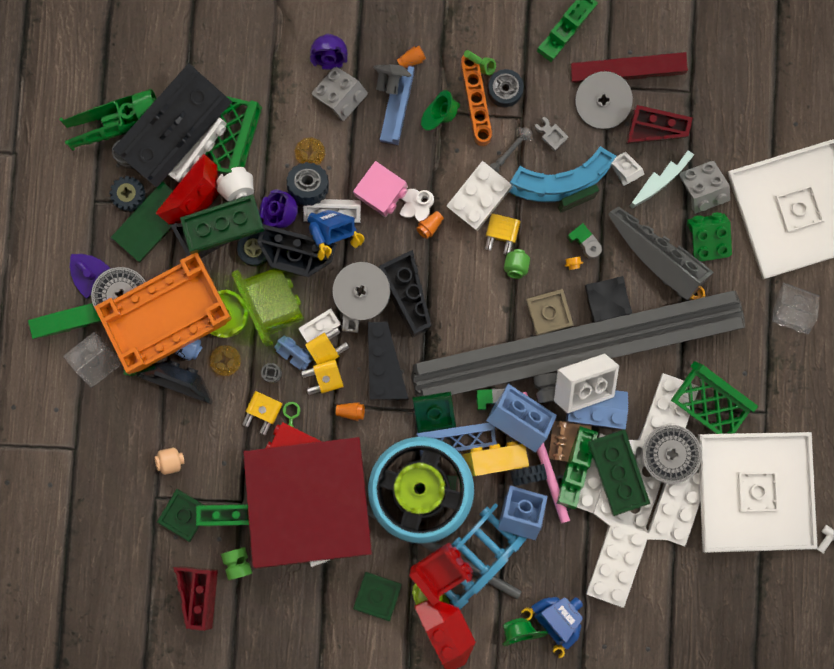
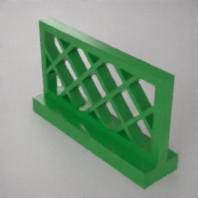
[205,96,262,174]
[670,361,758,434]

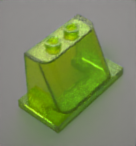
[231,269,304,347]

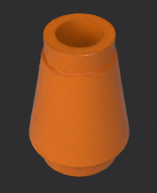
[397,45,426,68]
[416,211,444,239]
[336,402,365,421]

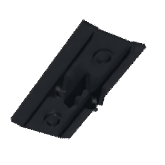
[113,63,232,187]

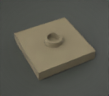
[526,289,574,336]

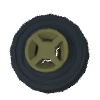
[237,233,267,266]

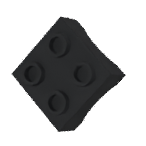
[584,276,632,323]

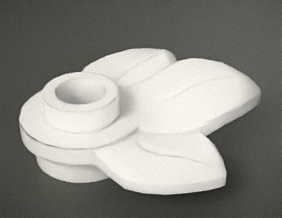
[400,189,434,222]

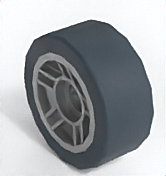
[487,69,524,107]

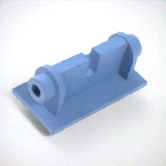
[274,336,314,371]

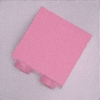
[353,161,408,217]

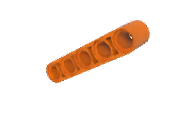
[461,55,492,146]

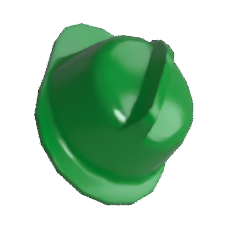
[421,90,460,131]
[502,618,548,646]

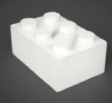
[447,161,513,231]
[554,354,619,413]

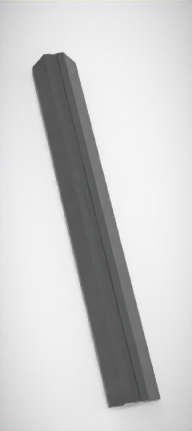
[411,290,745,397]

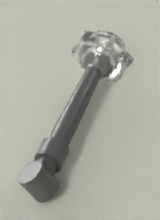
[490,126,533,172]

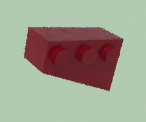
[626,105,693,144]
[173,566,218,631]

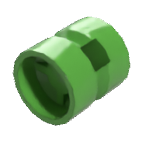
[221,547,252,580]

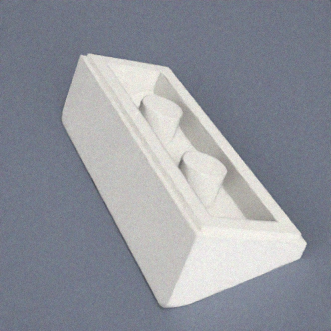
[303,199,361,223]

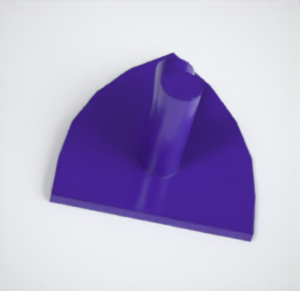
[70,254,111,299]

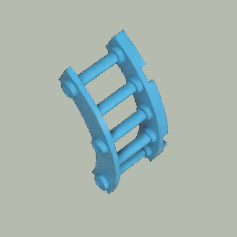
[509,147,616,202]
[444,503,527,609]

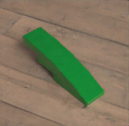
[536,0,598,62]
[28,304,101,339]
[557,426,598,509]

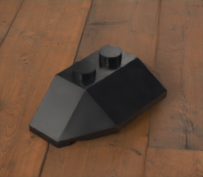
[257,224,337,278]
[137,360,213,404]

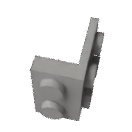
[312,67,368,121]
[680,161,730,214]

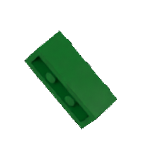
[196,504,249,526]

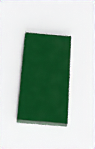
[111,181,173,263]
[180,194,265,254]
[588,429,651,516]

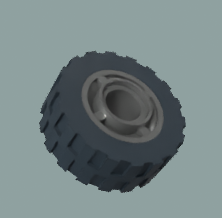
[286,162,329,206]

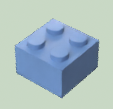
[498,485,547,540]

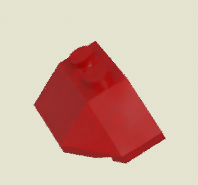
[156,154,219,224]
[414,599,476,669]

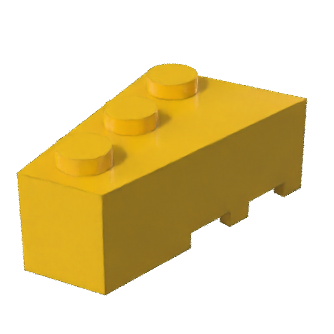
[461,441,529,476]

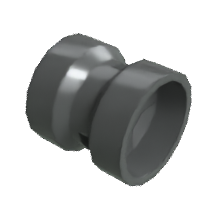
[261,363,282,383]

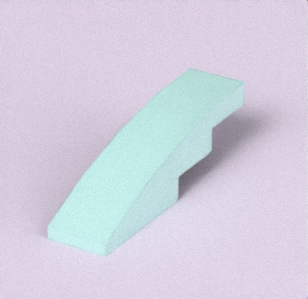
[630,151,694,208]

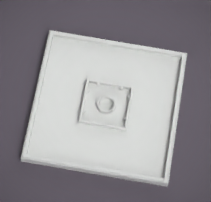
[727,139,834,280]
[698,432,817,552]

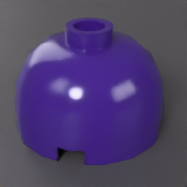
[310,34,348,70]
[260,189,298,229]

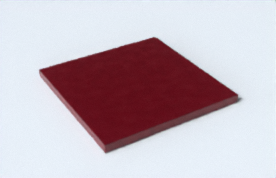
[243,437,372,569]

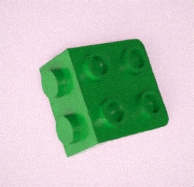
[687,212,732,262]

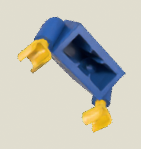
[307,210,364,260]
[521,597,583,658]

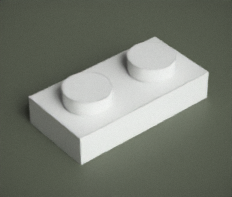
[298,309,341,342]

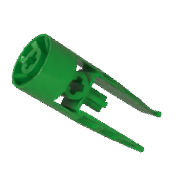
[59,89,157,151]

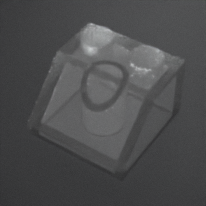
[772,283,820,335]
[63,332,122,388]

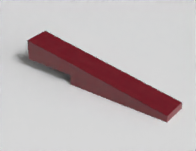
[571,52,688,83]

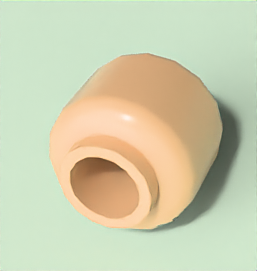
[155,448,184,475]

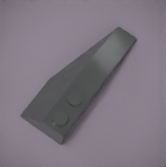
[608,207,714,300]

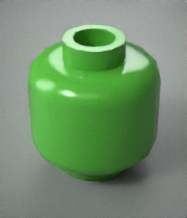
[504,249,530,279]

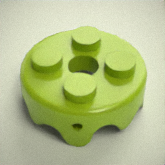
[210,290,248,338]
[394,463,445,514]

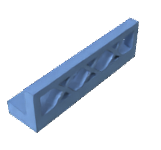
[380,66,414,145]
[417,423,497,457]

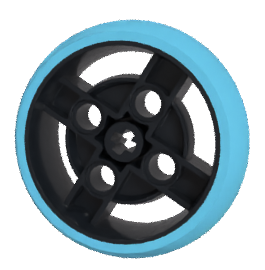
[368,437,474,543]

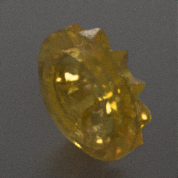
[295,137,325,165]
[210,345,241,376]

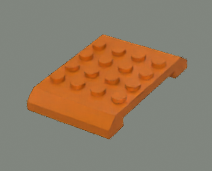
[94,253,232,374]

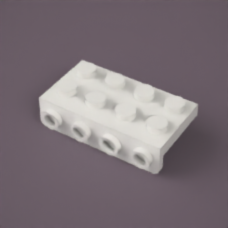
[168,118,227,183]

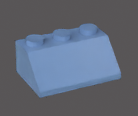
[486,384,557,452]
[566,390,628,430]

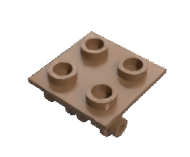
[549,421,591,462]

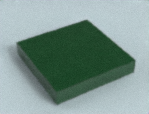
[558,184,599,213]
[413,392,456,433]
[157,489,204,542]
[353,571,402,622]

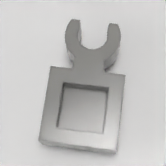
[535,117,569,152]

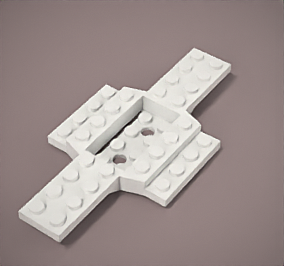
[577,373,701,608]

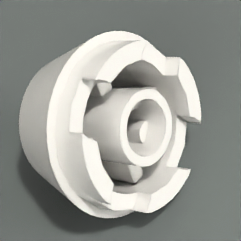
[216,167,254,202]

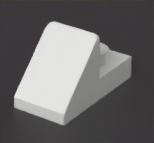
[611,152,644,185]

